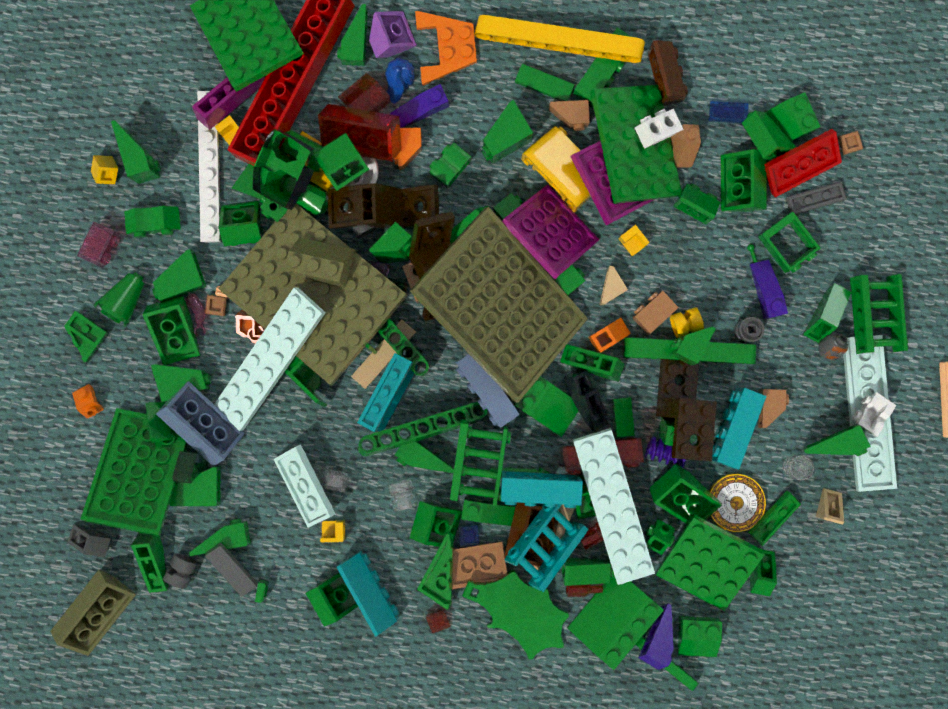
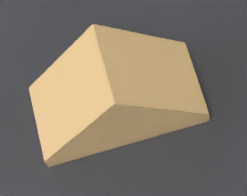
[599,266,628,305]
[816,488,844,525]

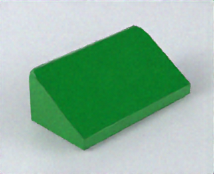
[612,397,635,437]
[146,402,172,443]

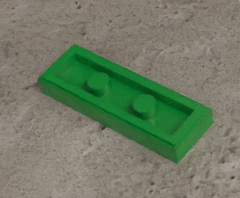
[515,64,575,101]
[748,491,801,546]

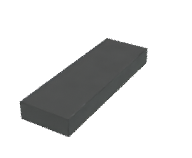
[786,181,847,215]
[205,543,258,597]

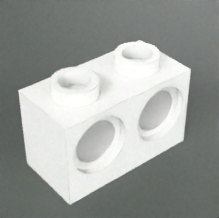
[635,109,684,149]

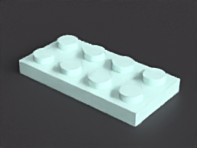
[274,444,335,528]

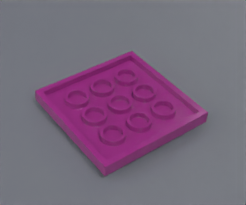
[570,141,655,225]
[502,184,599,279]

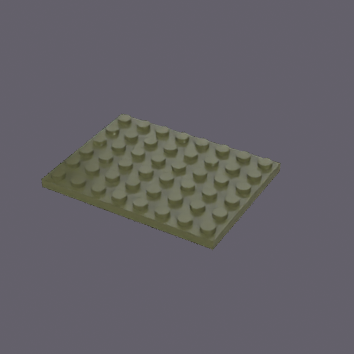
[218,204,408,386]
[410,207,588,402]

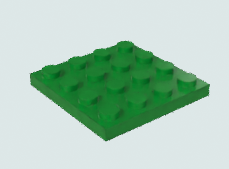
[656,514,765,611]

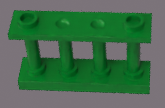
[850,274,908,354]
[450,420,511,506]

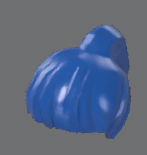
[385,58,415,104]

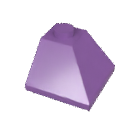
[369,11,417,58]

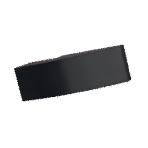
[564,370,608,431]

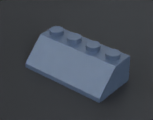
[455,354,520,428]
[156,381,245,466]

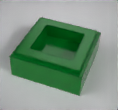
[255,580,269,603]

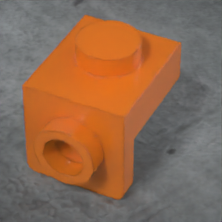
[72,384,103,418]

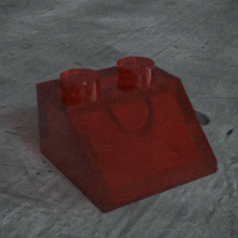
[338,73,391,126]

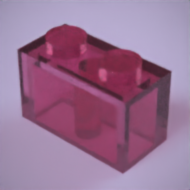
[77,222,120,268]

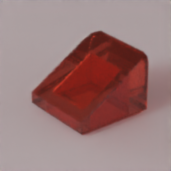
[426,608,451,633]

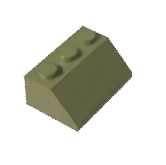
[283,237,356,287]

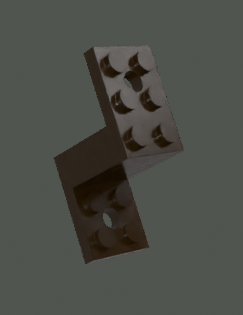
[328,183,439,229]
[409,212,455,321]
[656,359,717,461]

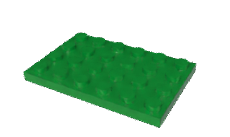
[189,0,304,92]
[590,85,682,204]
[81,408,187,536]

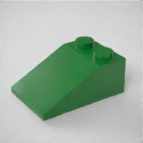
[111,120,161,184]
[142,296,200,365]
[514,376,578,437]
[803,424,871,456]
[649,464,722,524]

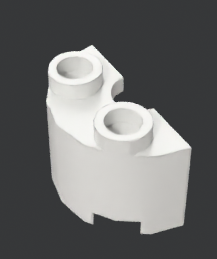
[852,392,896,437]

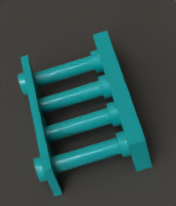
[357,353,419,432]
[504,504,589,592]

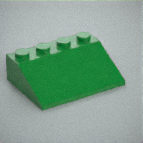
[567,575,664,670]

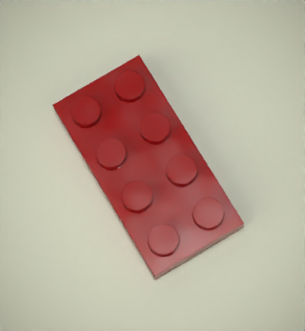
[764,129,842,197]

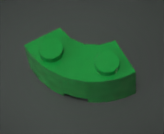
[124,206,181,238]

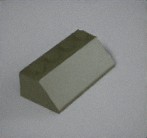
[50,570,136,656]

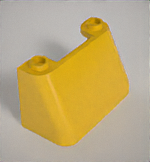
[521,126,591,213]

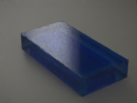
[708,101,749,123]

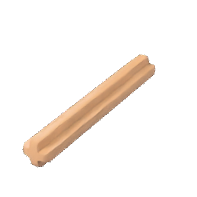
[939,362,948,438]

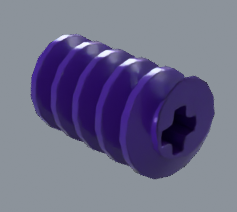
[645,436,686,468]

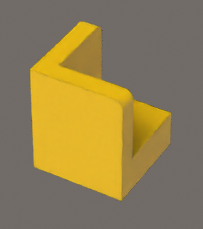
[215,115,239,145]
[91,155,118,184]
[618,225,649,256]
[320,520,345,542]

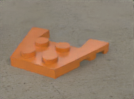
[415,11,477,85]

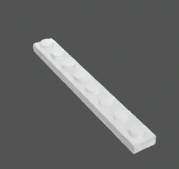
[197,91,221,243]

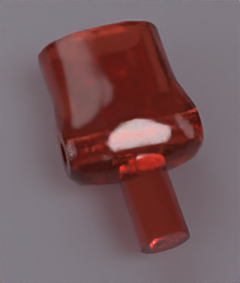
[566,584,603,597]

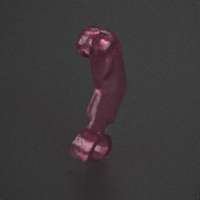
[186,294,206,336]

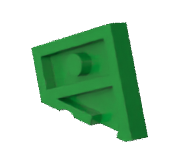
[64,311,109,363]

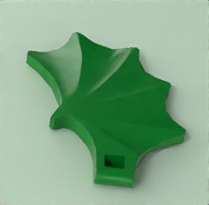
[462,570,569,660]

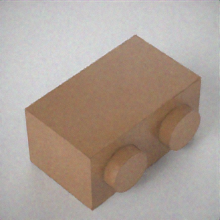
[633,291,679,335]

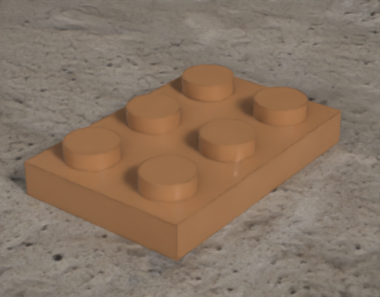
[452,541,507,589]

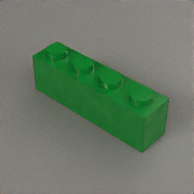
[573,27,631,107]

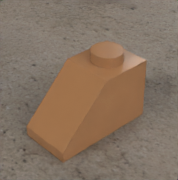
[549,100,589,131]
[671,124,701,168]
[758,389,789,428]

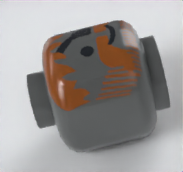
[818,332,848,360]

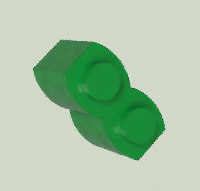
[429,143,472,189]

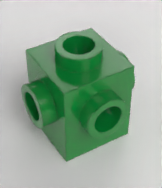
[260,196,288,222]
[645,519,675,555]

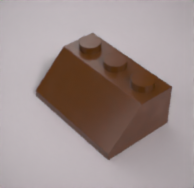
[647,40,688,106]
[504,502,561,566]

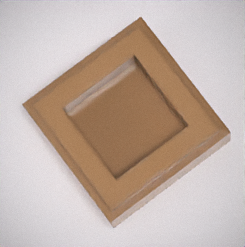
[838,131,863,155]
[205,295,227,316]

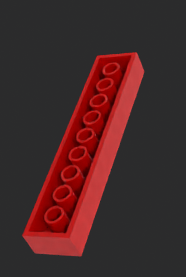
[227,0,355,166]

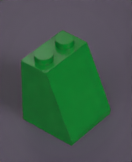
[482,100,533,164]

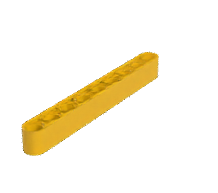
[475,15,645,63]

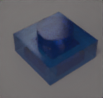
[458,525,480,547]

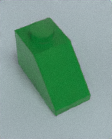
[750,549,777,597]

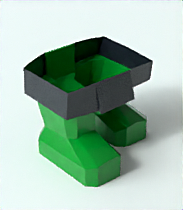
[252,128,328,215]

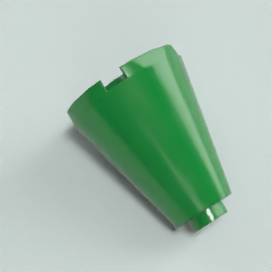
[93,272,145,327]

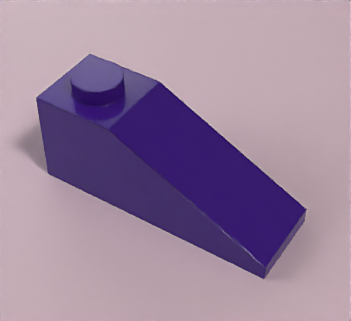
[390,84,449,130]
[750,260,788,319]
[638,603,674,670]

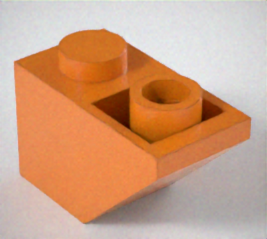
[394,128,422,170]
[588,318,631,353]

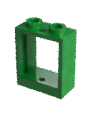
[758,212,821,273]

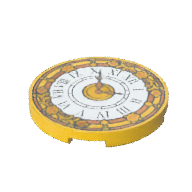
[709,474,766,532]

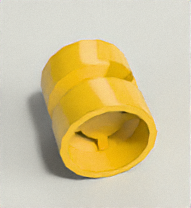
[670,307,704,338]

